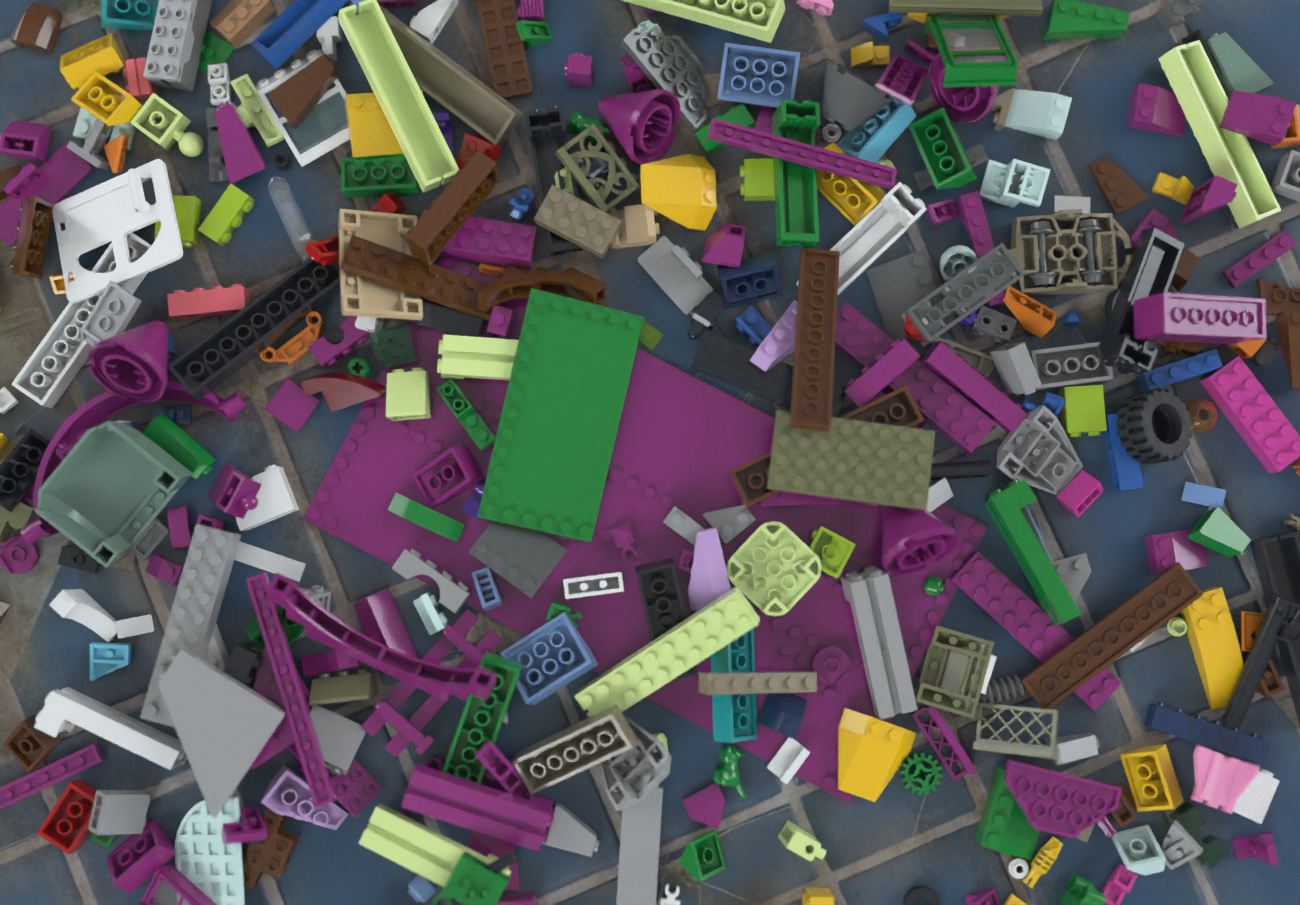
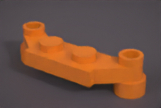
[260,311,324,365]

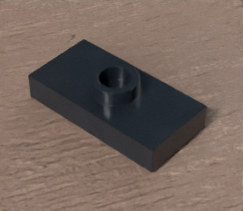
[58,545,100,573]

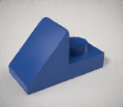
[861,13,902,42]

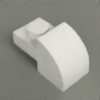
[316,16,343,61]

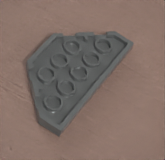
[619,28,707,131]

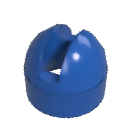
[1065,311,1081,326]

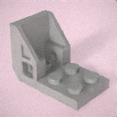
[80,280,142,347]

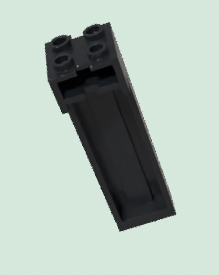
[524,106,585,256]
[1095,228,1185,374]

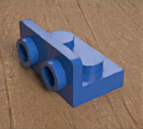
[734,306,773,348]

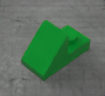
[516,20,553,49]

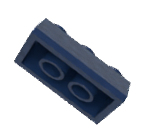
[717,252,782,309]

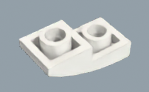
[208,63,232,106]

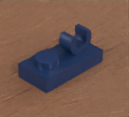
[151,405,192,426]

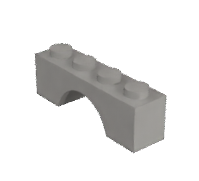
[391,548,471,613]

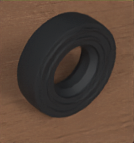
[904,885,940,905]

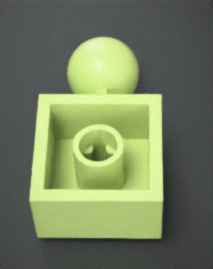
[130,93,204,157]

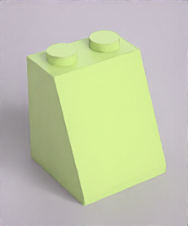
[386,368,432,421]

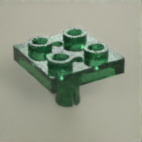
[369,324,418,370]

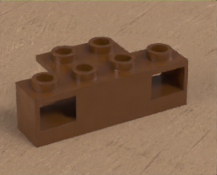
[242,807,300,889]

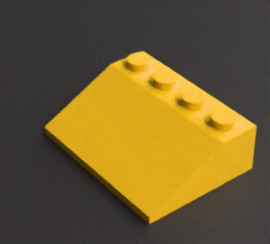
[345,90,423,158]

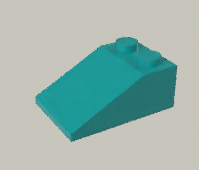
[100,0,159,30]

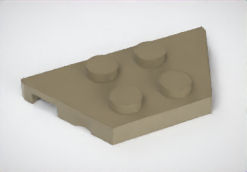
[932,337,996,380]

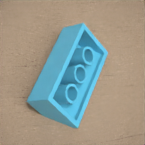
[836,98,916,163]

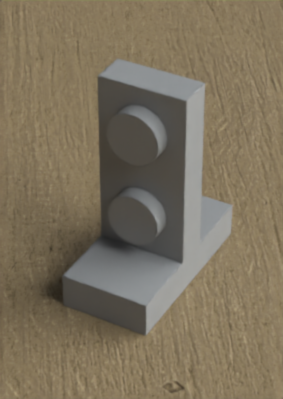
[67,119,114,169]

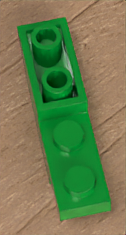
[436,378,496,451]

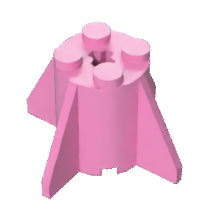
[1191,745,1260,814]

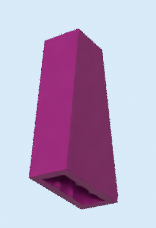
[214,101,267,184]

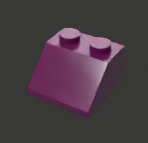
[1129,209,1177,251]

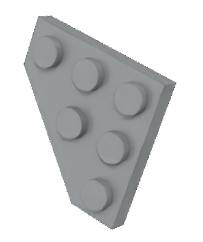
[1037,553,1091,616]

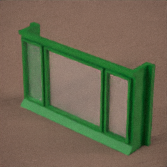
[923,14,1018,87]

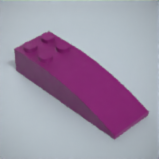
[875,53,929,106]

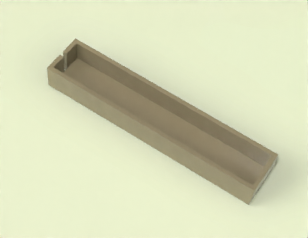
[357,4,523,145]

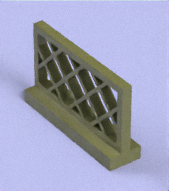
[973,703,1059,760]

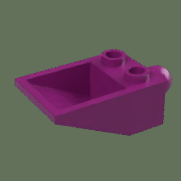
[207,462,262,519]

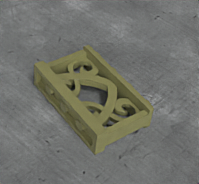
[555,124,639,212]

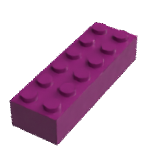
[423,210,538,270]

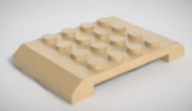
[338,209,423,320]

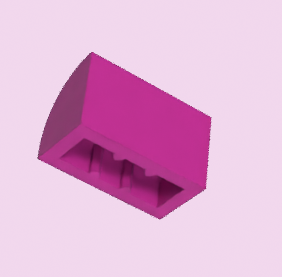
[1056,470,1104,518]

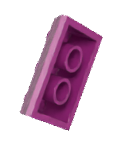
[1179,175,1237,226]
[107,818,176,894]

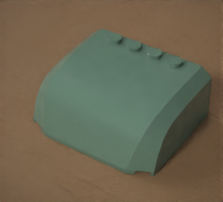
[35,421,192,568]

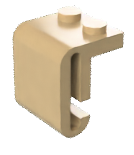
[607,204,660,249]

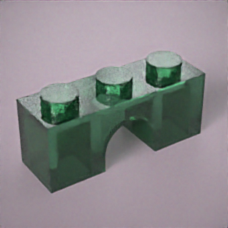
[1168,802,1229,869]

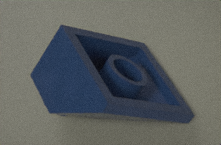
[757,693,808,739]

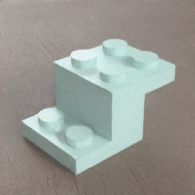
[979,159,1051,208]

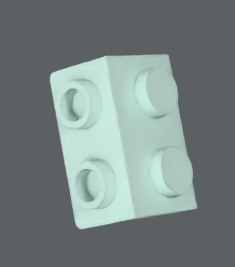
[413,592,448,635]

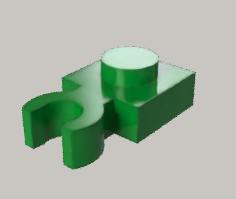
[546,600,583,628]

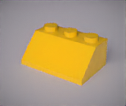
[60,33,124,89]
[71,71,142,126]
[1120,744,1184,812]

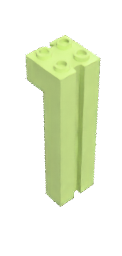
[437,335,519,380]
[358,804,511,887]

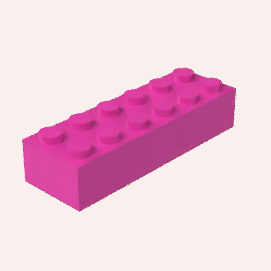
[1200,356,1300,473]

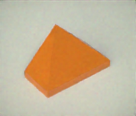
[103,134,130,173]

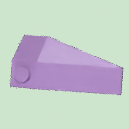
[687,527,731,611]
[261,765,348,830]

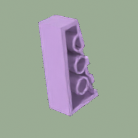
[750,300,797,372]

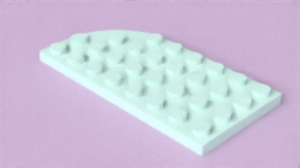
[175,797,245,905]

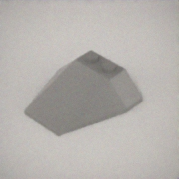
[996,405,1083,496]
[599,713,671,811]

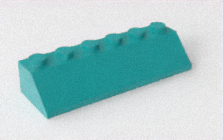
[711,628,757,743]

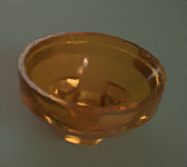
[1185,399,1218,433]

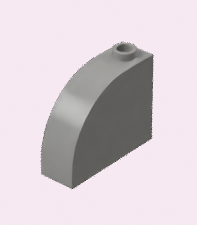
[310,705,366,776]

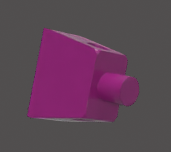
[487,305,517,339]

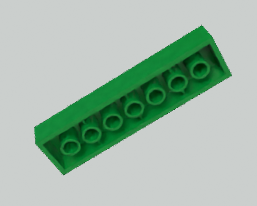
[442,651,523,784]

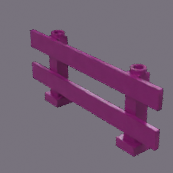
[361,609,502,758]

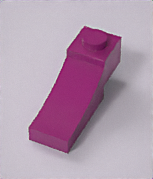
[301,650,361,677]

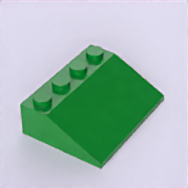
[974,766,1040,860]

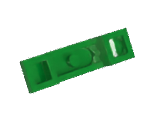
[388,493,466,542]

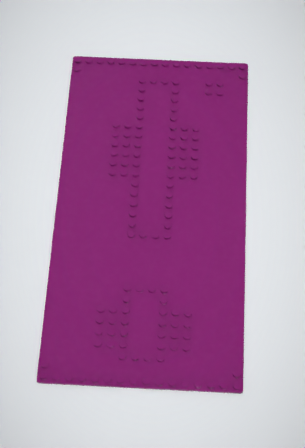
[304,257,987,803]

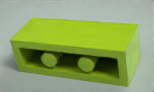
[198,183,255,247]

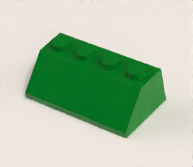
[909,107,977,190]

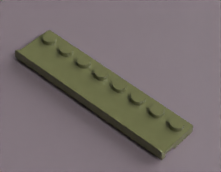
[888,0,1043,16]

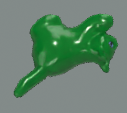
[567,111,610,146]
[713,745,747,799]

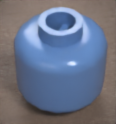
[408,874,437,903]

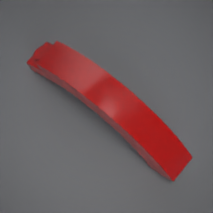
[304,193,407,266]

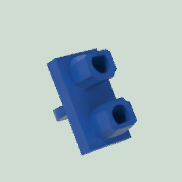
[509,188,536,219]

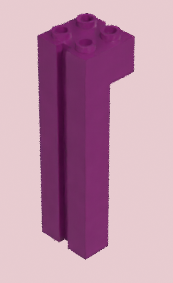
[401,763,555,851]

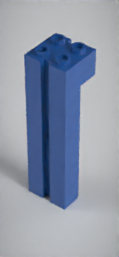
[250,0,348,69]

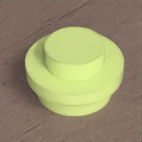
[1167,617,1187,636]

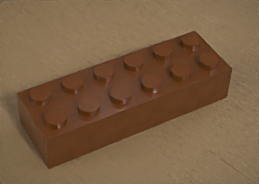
[406,151,500,266]

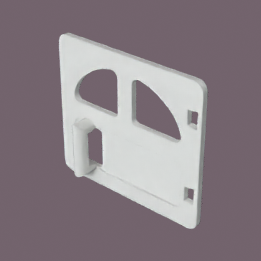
[53,159,183,303]

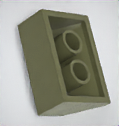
[309,669,377,705]

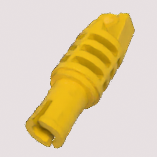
[1022,836,1063,888]

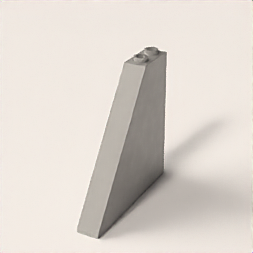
[157,648,286,818]

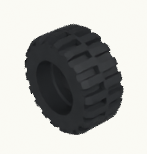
[1116,388,1193,464]

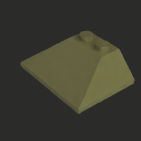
[916,625,994,719]

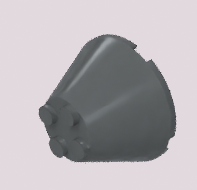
[822,59,894,132]

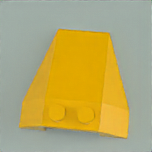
[640,154,717,231]
[838,708,916,802]

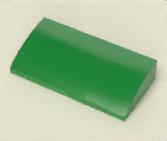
[341,154,419,198]

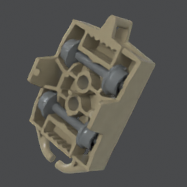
[1008,209,1133,296]

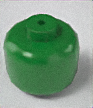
[924,575,945,596]

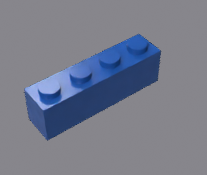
[1136,349,1223,391]
[1104,413,1145,492]

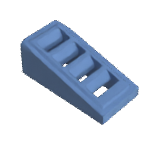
[472,567,503,611]

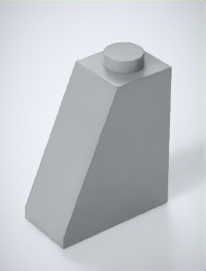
[1043,732,1100,765]
[546,803,600,857]

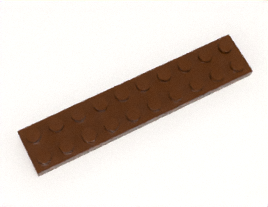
[789,247,840,432]
[1020,562,1203,709]

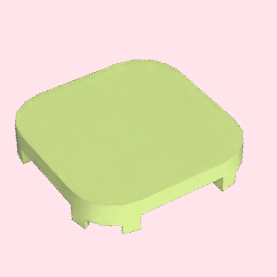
[727,521,822,616]

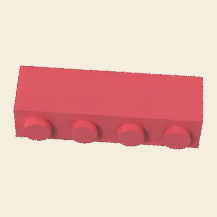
[167,284,250,320]

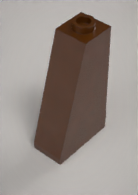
[268,54,339,130]

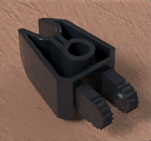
[688,290,724,340]

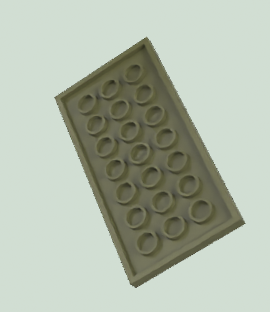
[767,410,935,511]

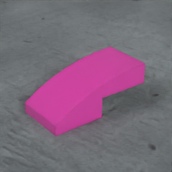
[1101,864,1138,905]

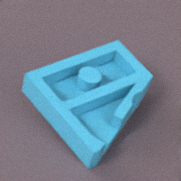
[90,642,131,681]

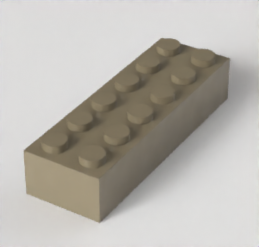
[512,704,636,795]

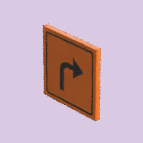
[1241,611,1265,651]

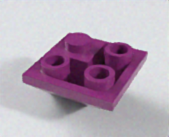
[702,223,747,268]

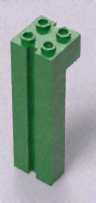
[772,99,820,248]
[984,479,1081,626]

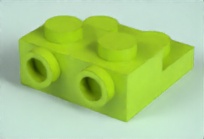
[808,526,856,579]

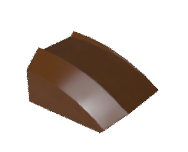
[10,3,62,55]
[3,715,60,773]

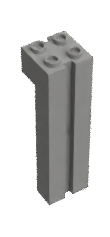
[840,566,918,720]

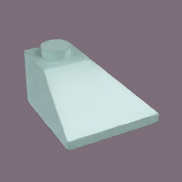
[1112,825,1166,875]

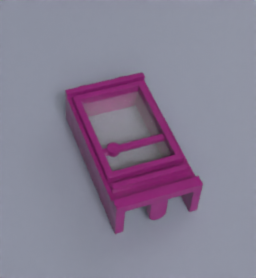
[141,865,216,905]

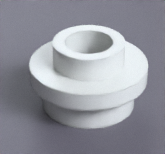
[822,123,841,143]
[1008,858,1029,879]

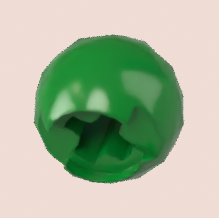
[347,357,371,378]

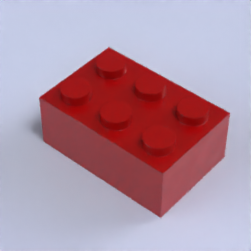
[37,779,97,855]

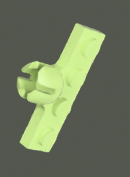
[230,74,285,147]

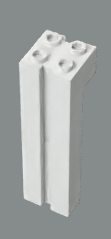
[796,182,927,296]
[34,687,187,770]

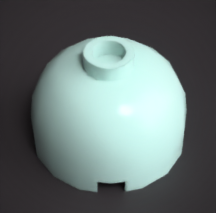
[940,245,978,281]

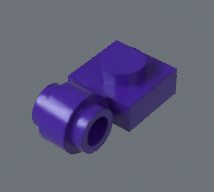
[462,481,485,520]

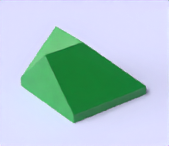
[679,830,726,882]

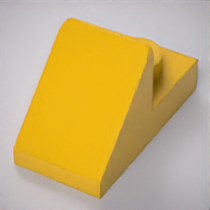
[851,41,890,68]
[1151,172,1194,205]

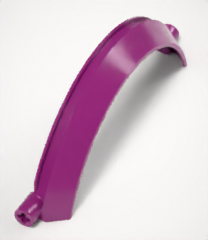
[21,380,247,544]

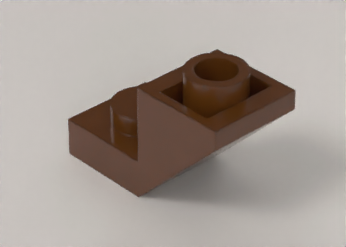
[1170,248,1201,292]

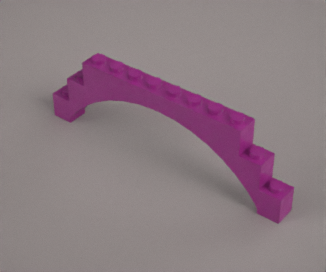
[266,573,497,702]

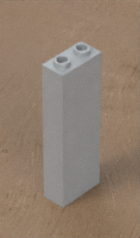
[616,785,663,905]

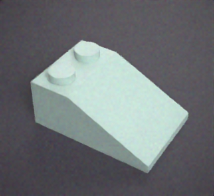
[1005,89,1072,140]

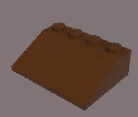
[10,196,54,279]

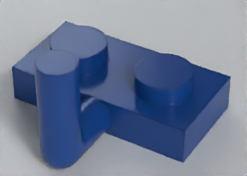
[1024,392,1065,417]

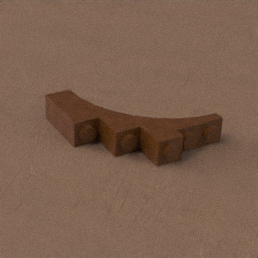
[478,265,607,311]

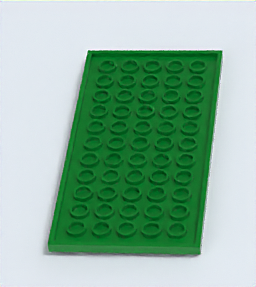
[477,288,644,542]

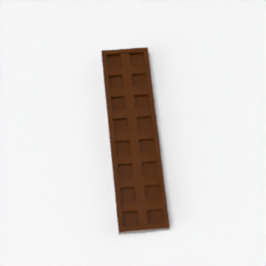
[476,0,533,100]
[340,235,494,321]

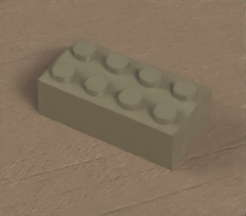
[534,185,621,259]

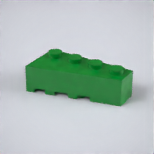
[1042,0,1130,41]

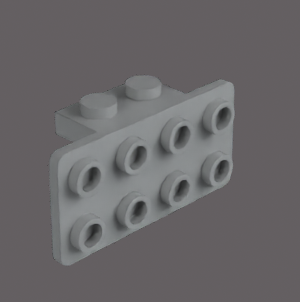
[638,236,713,315]

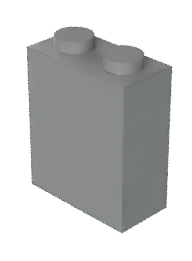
[990,342,1042,395]
[88,790,150,835]

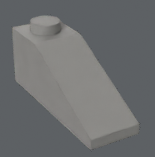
[663,506,721,546]

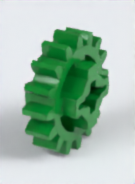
[899,751,943,796]

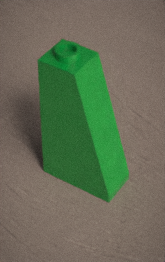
[143,414,216,479]

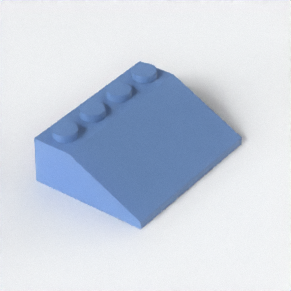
[717,43,800,108]
[500,612,598,705]

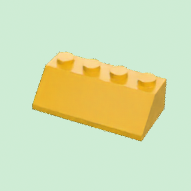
[816,142,886,226]

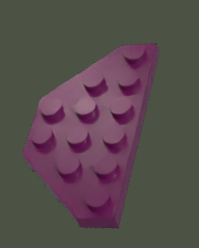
[250,647,312,769]
[1004,760,1122,838]

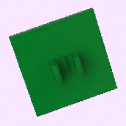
[198,31,235,74]

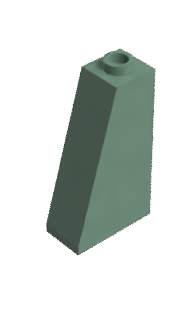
[1207,32,1274,99]

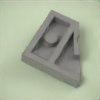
[703,505,756,544]
[1161,820,1203,870]

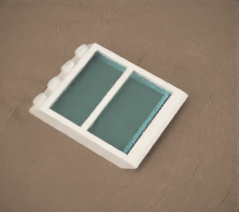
[255,49,350,167]

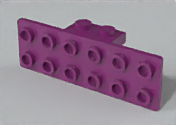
[0,142,93,247]
[287,743,383,817]

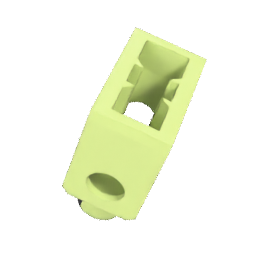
[778,820,826,861]

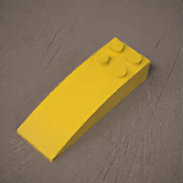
[1181,587,1244,710]

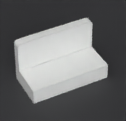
[767,737,810,784]

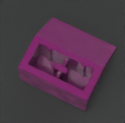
[0,120,52,162]

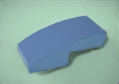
[1181,482,1226,509]

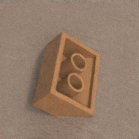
[209,0,275,49]

